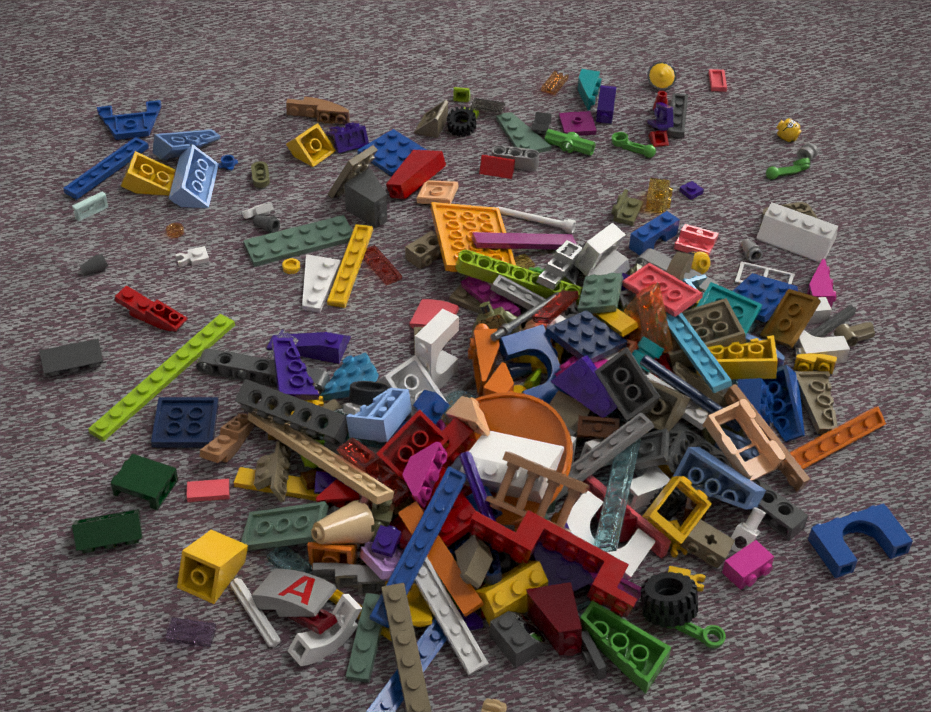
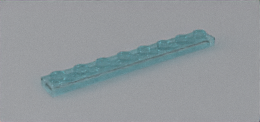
[594,424,641,552]

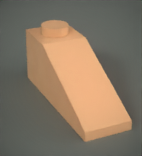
[446,396,490,436]

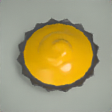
[647,61,677,90]

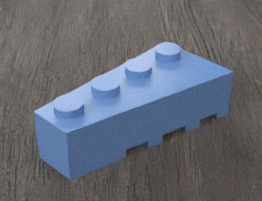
[673,447,767,509]

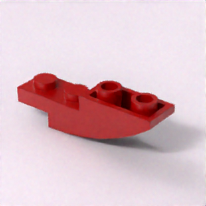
[114,285,188,332]

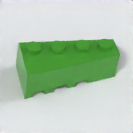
[580,600,671,694]

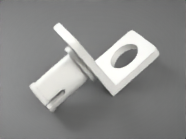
[731,507,766,553]

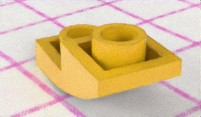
[793,353,837,374]

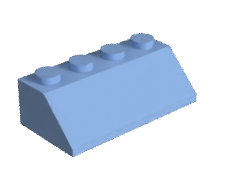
[169,144,218,208]

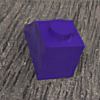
[596,85,616,124]

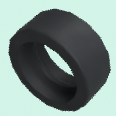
[349,381,388,406]

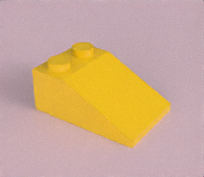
[121,151,176,196]

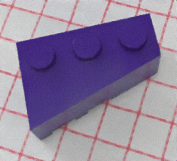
[551,355,618,417]

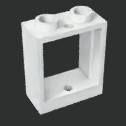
[574,223,626,276]

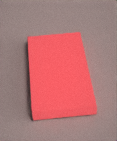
[622,263,703,317]

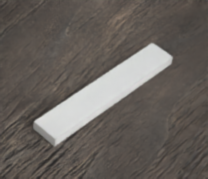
[414,557,489,676]

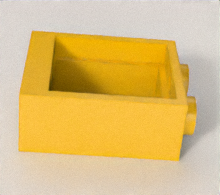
[642,476,712,544]

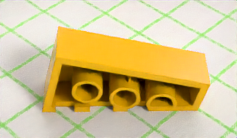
[696,335,778,379]

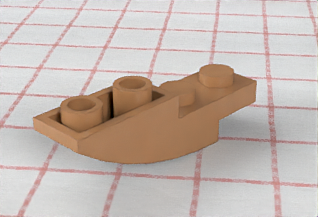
[286,97,350,124]
[199,414,255,463]

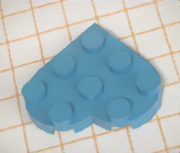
[320,353,379,400]

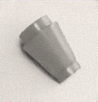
[741,239,763,262]

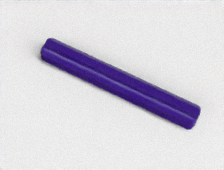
[459,451,497,522]

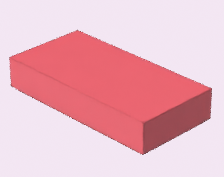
[708,69,727,92]
[187,479,230,502]

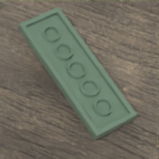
[243,215,353,267]

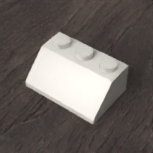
[377,355,448,420]

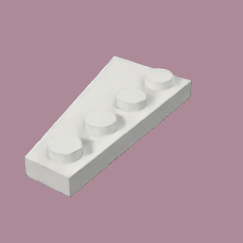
[302,254,341,313]

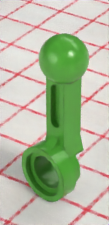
[612,132,656,158]
[766,158,811,180]
[667,622,726,649]

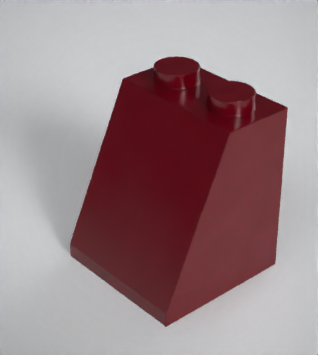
[526,582,582,656]

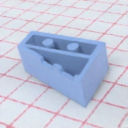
[346,388,412,442]

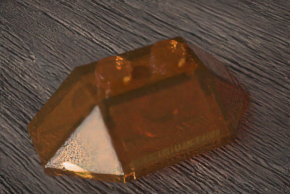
[624,282,673,354]

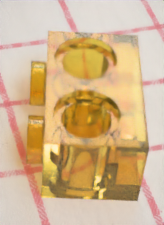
[645,178,673,214]

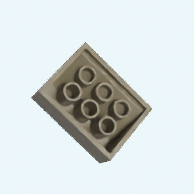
[655,298,746,372]

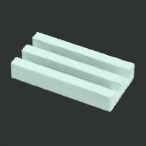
[72,191,108,221]

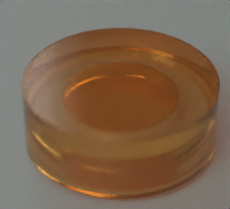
[166,223,184,238]

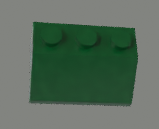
[72,509,143,553]

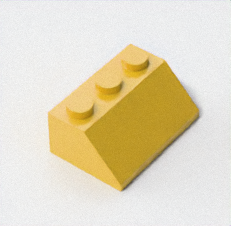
[475,560,548,627]

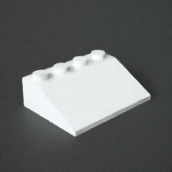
[460,431,564,503]

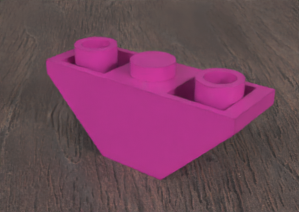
[402,442,447,508]

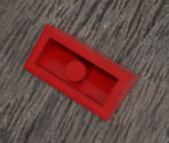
[479,155,515,179]

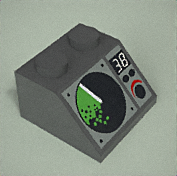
[489,611,552,668]

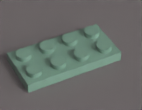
[241,501,329,551]

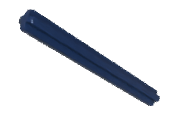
[640,355,742,432]

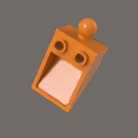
[468,323,500,398]

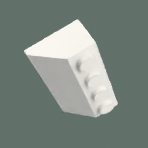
[756,202,838,263]

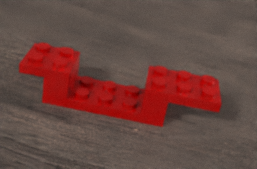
[469,510,637,618]

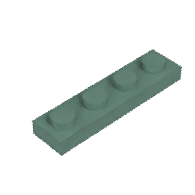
[346,593,383,683]

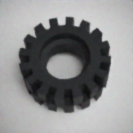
[446,106,477,137]
[647,485,686,521]

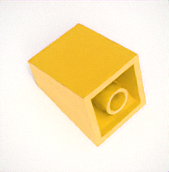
[177,530,248,604]

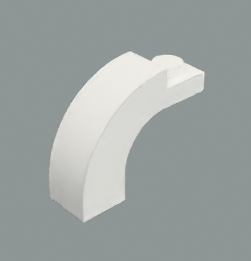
[288,594,362,666]

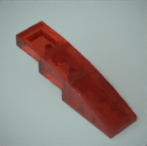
[337,437,412,507]

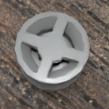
[797,143,818,161]

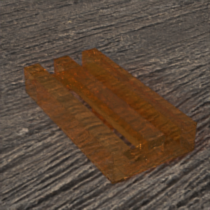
[541,71,569,95]

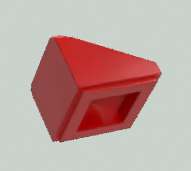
[648,130,669,147]

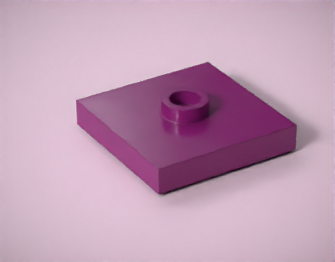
[559,111,597,136]

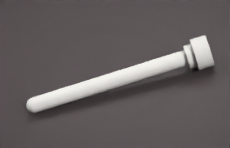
[496,206,576,234]

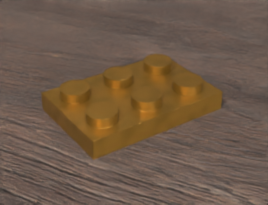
[760,289,821,348]

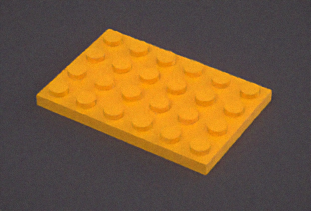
[430,202,516,272]

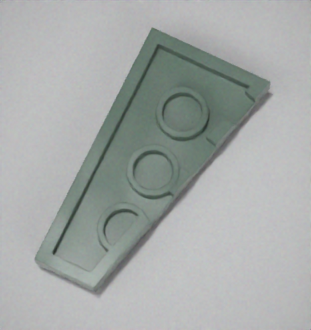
[496,112,551,153]

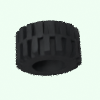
[640,572,698,628]

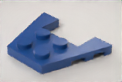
[97,100,161,140]

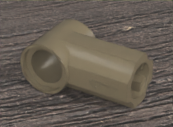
[834,322,875,347]

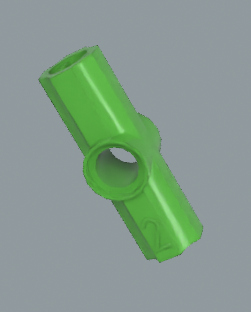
[545,129,596,156]

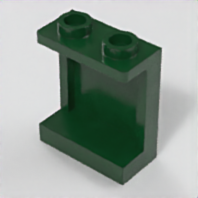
[111,454,178,510]

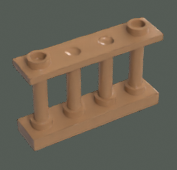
[486,451,590,532]

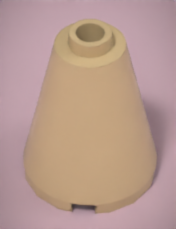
[311,500,374,544]

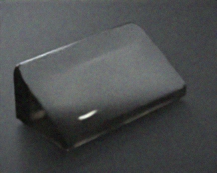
[471,98,505,114]

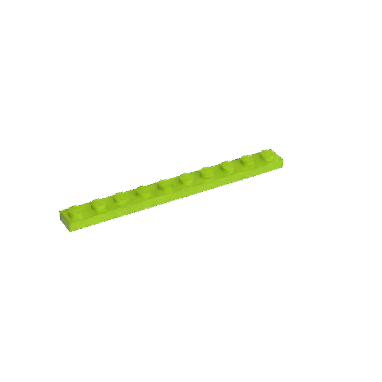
[88,314,235,441]

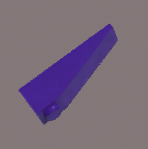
[267,332,351,364]

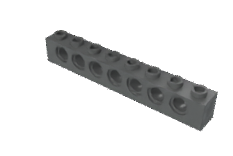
[671,422,808,541]

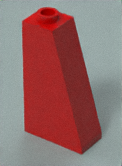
[386,150,446,199]

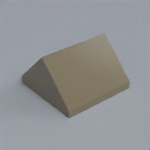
[414,100,448,138]

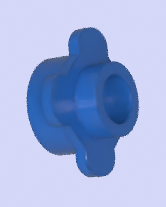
[218,155,238,170]

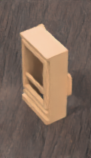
[702,399,785,481]

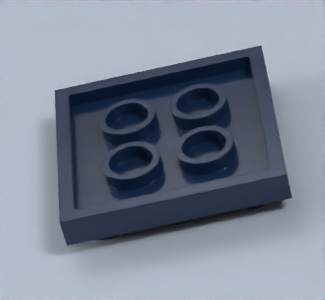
[545,310,628,363]
[151,397,219,448]

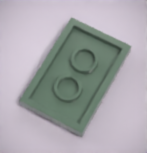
[578,273,623,313]

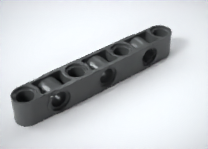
[196,349,330,394]

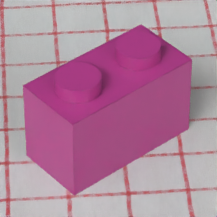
[722,540,775,590]

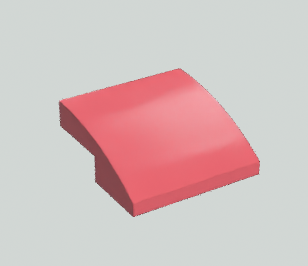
[674,224,719,256]
[409,299,459,329]

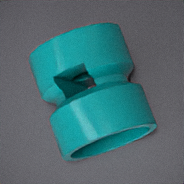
[632,336,665,373]

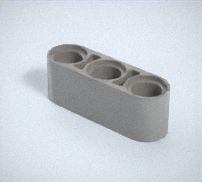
[491,145,539,171]

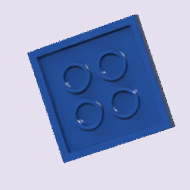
[357,129,426,177]
[733,273,798,322]

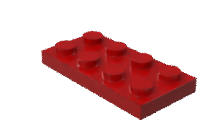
[406,466,476,547]

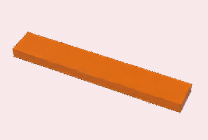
[790,406,886,469]
[398,501,484,617]

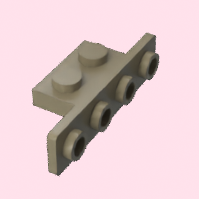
[254,441,291,503]

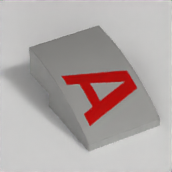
[251,569,337,617]

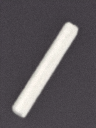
[230,578,281,648]

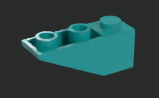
[577,69,602,111]

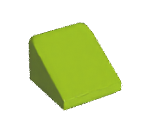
[453,87,471,103]
[522,368,542,389]

